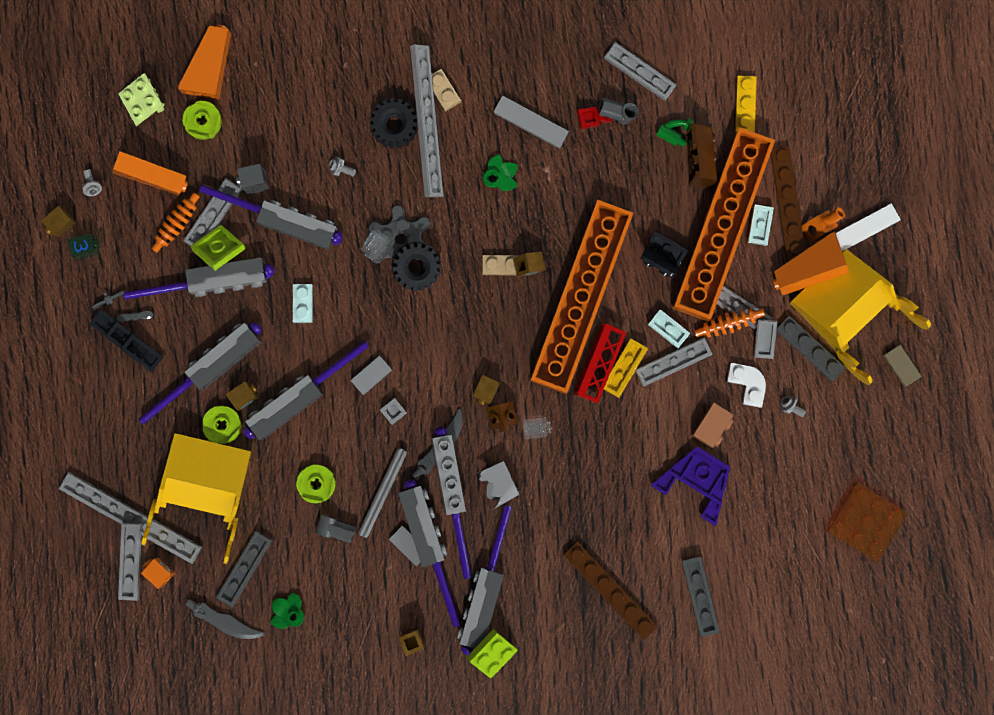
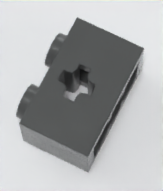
[236,164,270,194]

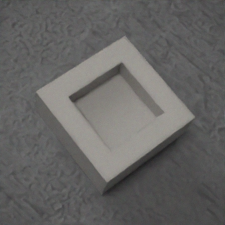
[380,398,407,425]

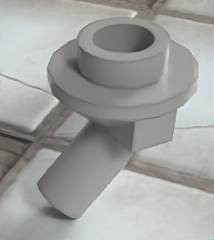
[328,156,356,177]
[82,169,102,196]
[779,395,807,417]

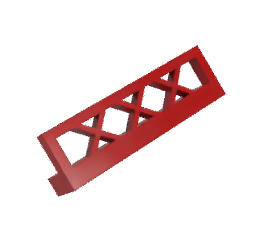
[573,324,627,404]

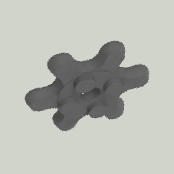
[368,205,433,270]

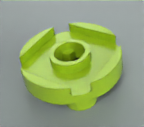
[183,101,222,140]
[203,406,242,444]
[296,465,336,503]

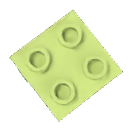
[119,73,164,126]

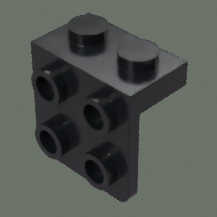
[640,230,689,277]

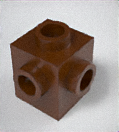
[486,402,518,432]

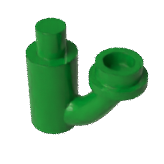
[656,117,694,147]

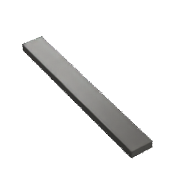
[410,44,443,197]
[59,472,203,564]

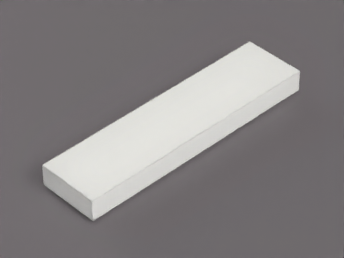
[836,203,901,251]

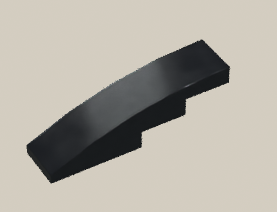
[89,309,163,372]

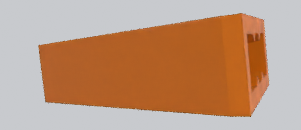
[178,24,231,100]
[112,151,188,195]
[773,232,849,295]

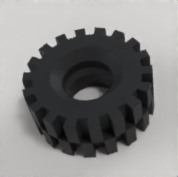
[370,98,418,149]
[391,242,441,291]

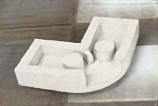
[727,363,766,408]

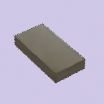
[883,345,922,387]

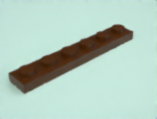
[770,146,805,261]
[563,542,658,640]

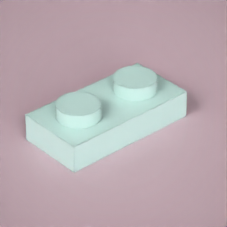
[747,204,774,246]
[293,284,313,323]
[648,310,690,349]

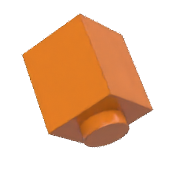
[141,558,175,589]

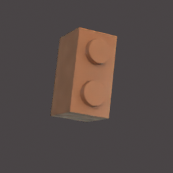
[691,403,733,448]

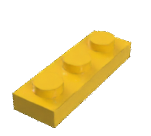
[735,76,757,133]
[604,339,648,398]

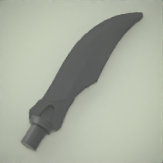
[412,409,462,480]
[186,599,265,639]

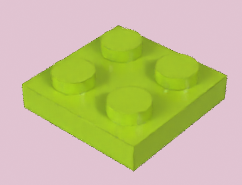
[191,225,245,271]
[466,629,518,678]

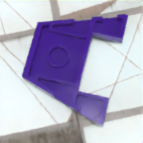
[651,447,730,526]

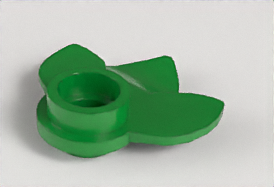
[483,155,518,191]
[270,592,305,629]

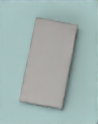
[753,319,777,359]
[351,356,392,395]
[389,525,420,566]

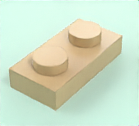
[432,69,461,112]
[483,255,517,275]

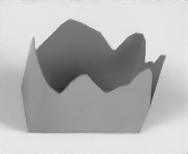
[477,461,519,509]

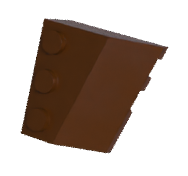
[686,124,717,189]

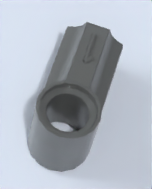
[598,98,638,125]
[315,514,356,543]

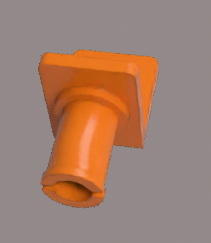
[802,207,845,242]

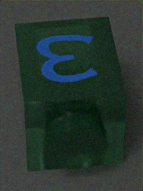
[68,234,100,261]

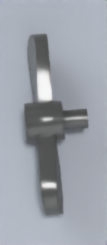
[92,290,125,310]
[117,311,154,322]

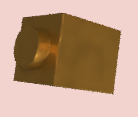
[41,206,76,238]
[513,252,546,277]
[473,375,500,406]
[226,381,258,411]
[399,628,425,656]

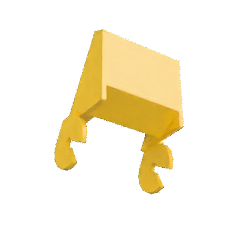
[790,249,931,385]
[141,433,251,564]

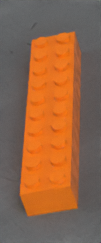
[672,127,775,322]
[530,200,633,394]

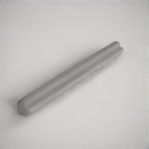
[358,448,407,538]

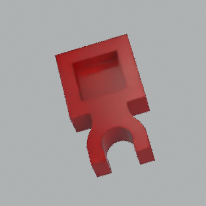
[576,107,612,130]

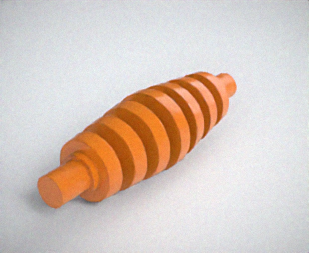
[151,193,200,253]
[694,308,765,338]

